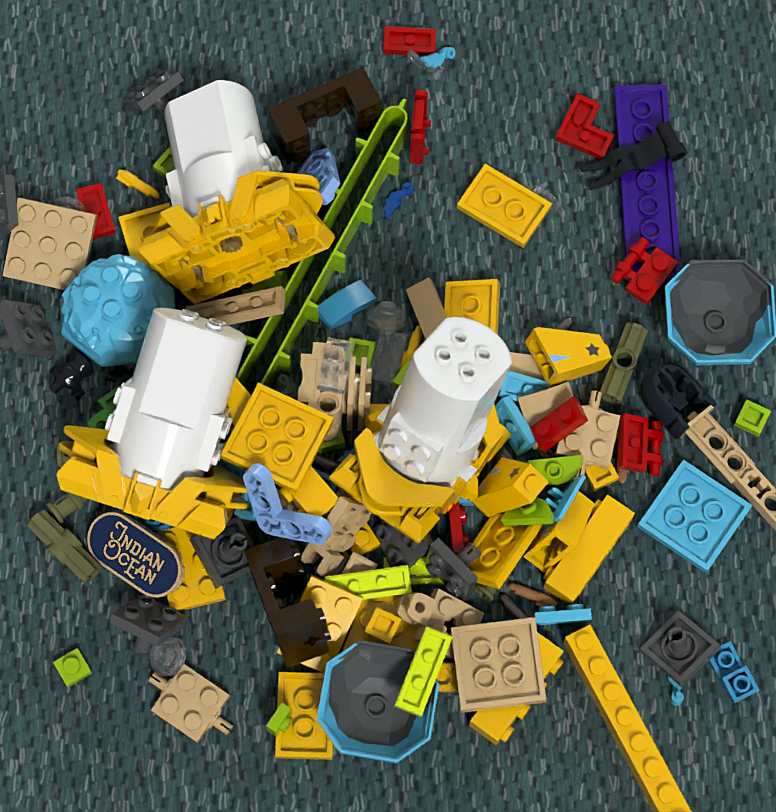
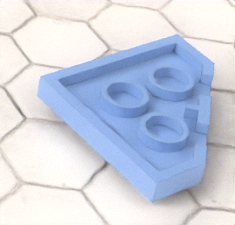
[297,148,340,205]

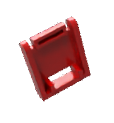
[410,90,431,165]

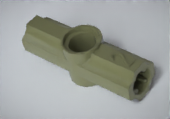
[600,323,648,404]
[27,510,102,584]

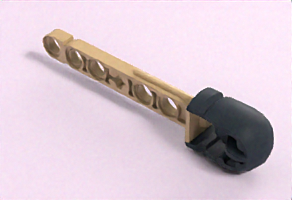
[640,363,776,531]

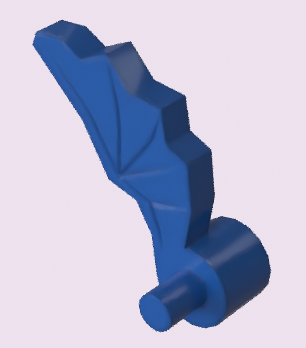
[383,182,414,220]

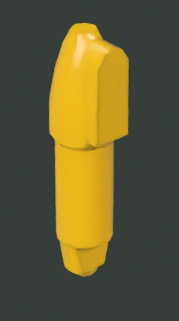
[116,170,160,199]
[399,325,423,370]

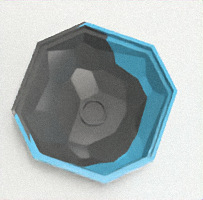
[664,260,776,366]
[317,640,439,763]

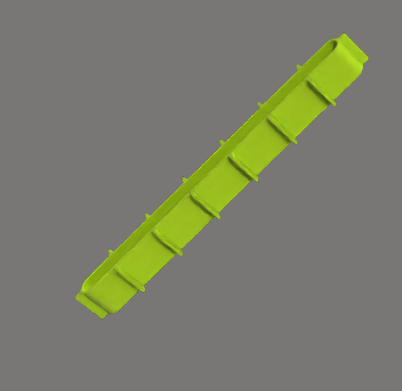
[220,98,408,447]

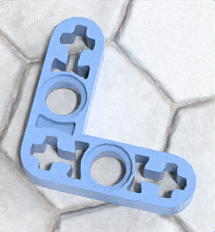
[243,463,333,545]

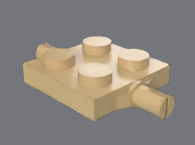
[555,391,620,480]
[148,664,234,743]

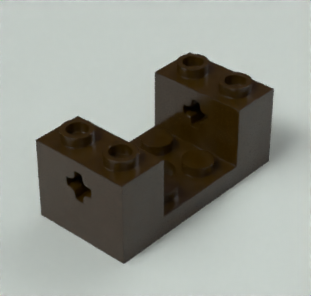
[268,67,382,164]
[244,537,331,668]

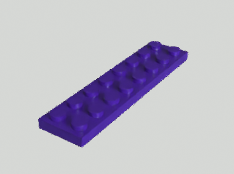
[614,85,681,284]

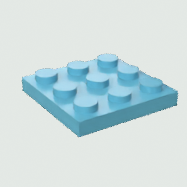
[637,459,752,573]

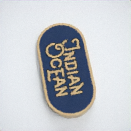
[87,512,185,597]

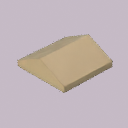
[517,381,573,450]

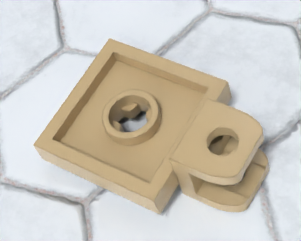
[301,496,370,577]
[396,589,484,662]

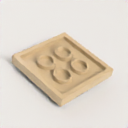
[3,198,98,290]
[451,617,546,713]

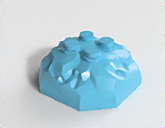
[60,254,175,367]

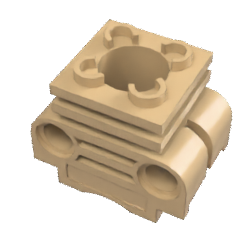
[297,342,372,441]

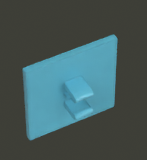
[538,475,586,533]

